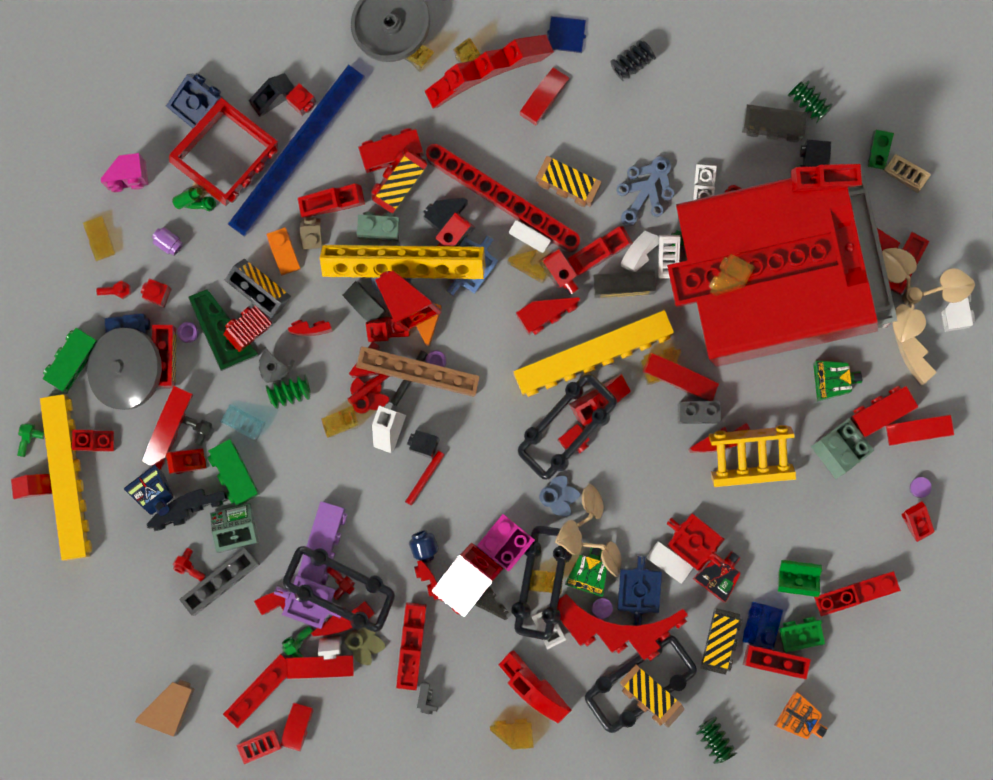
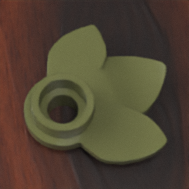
[345,628,386,665]

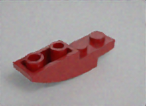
[814,571,901,617]
[498,650,572,723]

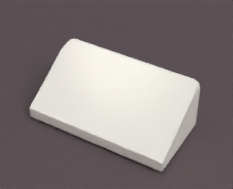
[509,220,551,253]

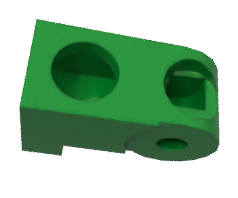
[868,129,894,170]

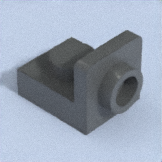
[417,682,438,715]

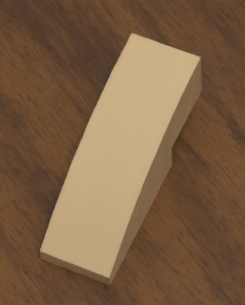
[895,335,937,385]

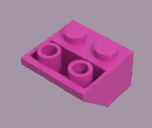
[101,153,149,192]
[477,514,535,572]

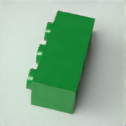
[42,328,97,394]
[208,439,260,506]

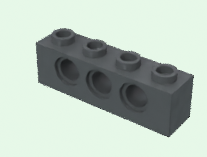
[179,548,260,616]

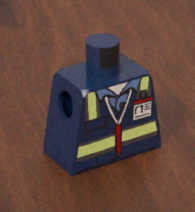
[124,464,173,516]

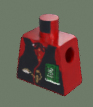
[436,213,475,247]
[538,249,579,295]
[693,551,741,603]

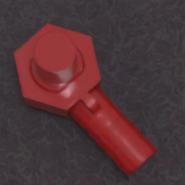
[96,281,131,299]
[172,548,205,582]
[327,567,356,600]

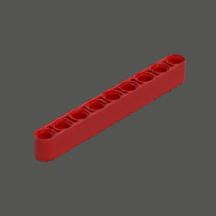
[426,144,580,252]

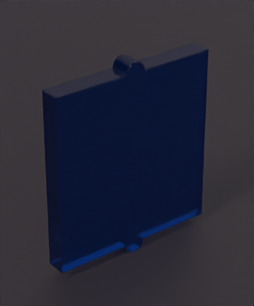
[547,16,586,53]

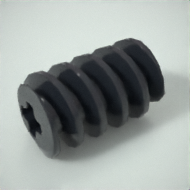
[610,40,656,81]

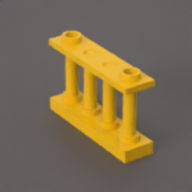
[709,425,796,487]

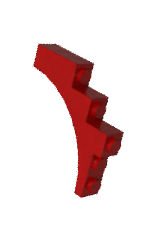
[425,34,554,108]
[557,594,688,661]

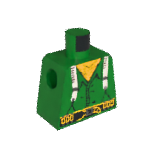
[813,361,862,402]
[565,547,607,597]

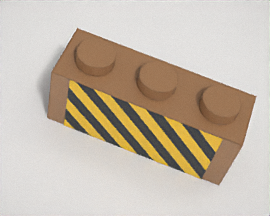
[536,156,601,207]
[620,665,685,728]

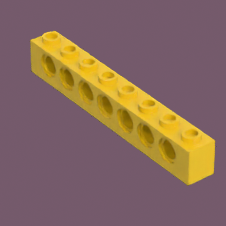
[320,245,486,279]

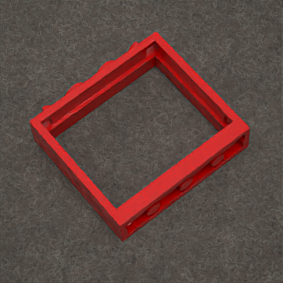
[169,97,278,206]

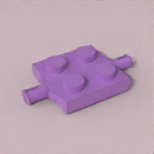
[274,575,341,629]

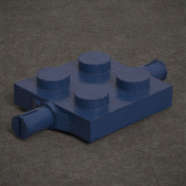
[618,555,662,626]

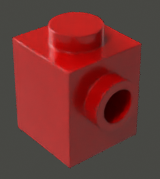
[285,83,316,116]
[141,279,172,308]
[558,424,590,454]

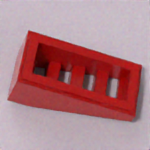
[236,729,283,764]

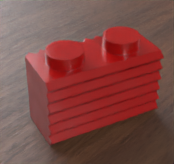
[224,306,272,352]

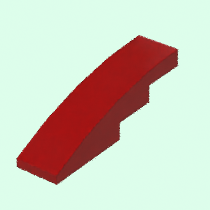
[643,353,719,401]
[142,386,193,470]
[396,602,427,691]

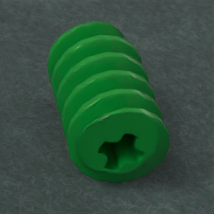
[266,375,311,409]

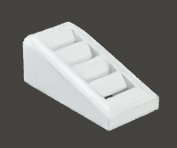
[658,235,680,278]

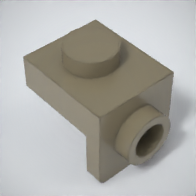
[300,217,323,249]

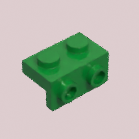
[778,560,822,597]
[779,617,825,653]

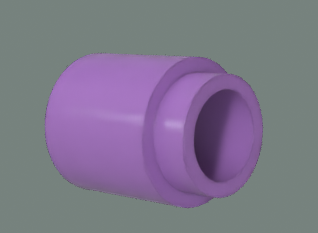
[152,227,183,256]

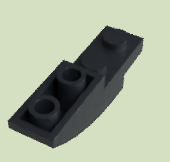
[146,489,228,532]

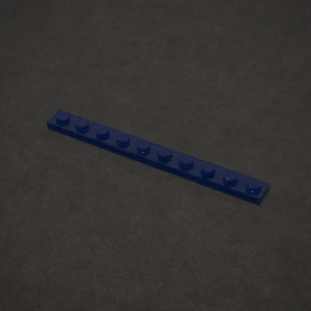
[228,64,365,237]

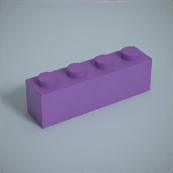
[298,501,348,585]

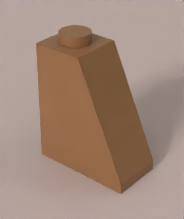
[135,679,195,737]

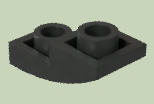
[342,281,386,322]

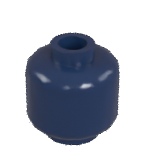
[409,530,439,562]

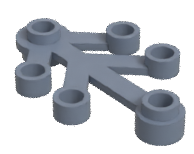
[616,157,674,227]

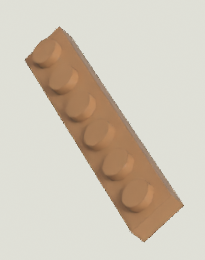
[356,346,480,397]

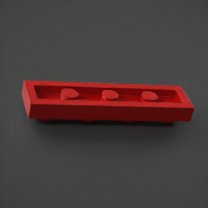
[223,654,287,729]

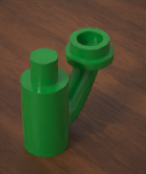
[172,187,216,212]

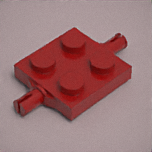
[667,513,725,572]

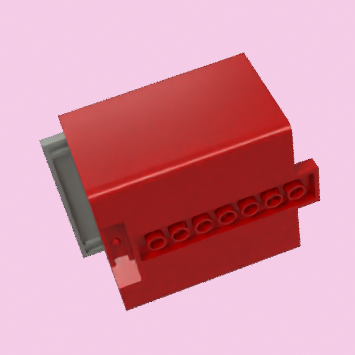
[667,176,897,367]

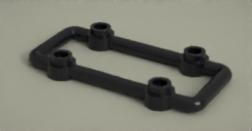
[518,374,617,480]
[511,526,572,640]
[283,546,395,632]
[585,635,697,733]

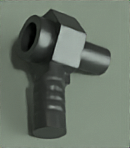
[182,416,214,446]

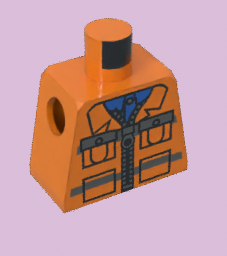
[774,691,828,739]

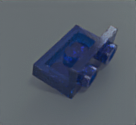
[742,602,783,650]

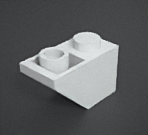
[941,294,975,332]
[372,406,406,454]

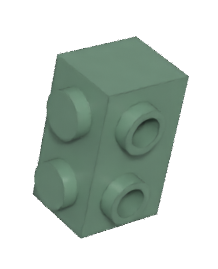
[357,212,400,241]

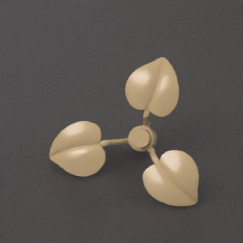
[882,248,975,343]
[555,483,621,577]

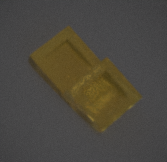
[83,216,115,261]

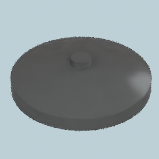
[351,0,431,62]
[87,328,162,410]

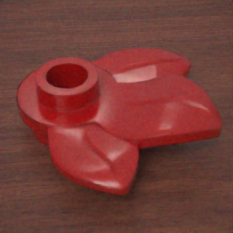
[350,378,389,414]

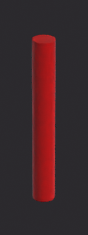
[347,374,390,405]
[405,450,445,506]

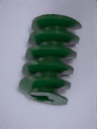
[788,80,833,124]
[696,717,737,764]

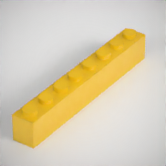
[513,310,674,397]
[40,394,92,561]

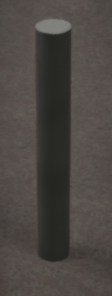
[390,350,428,406]

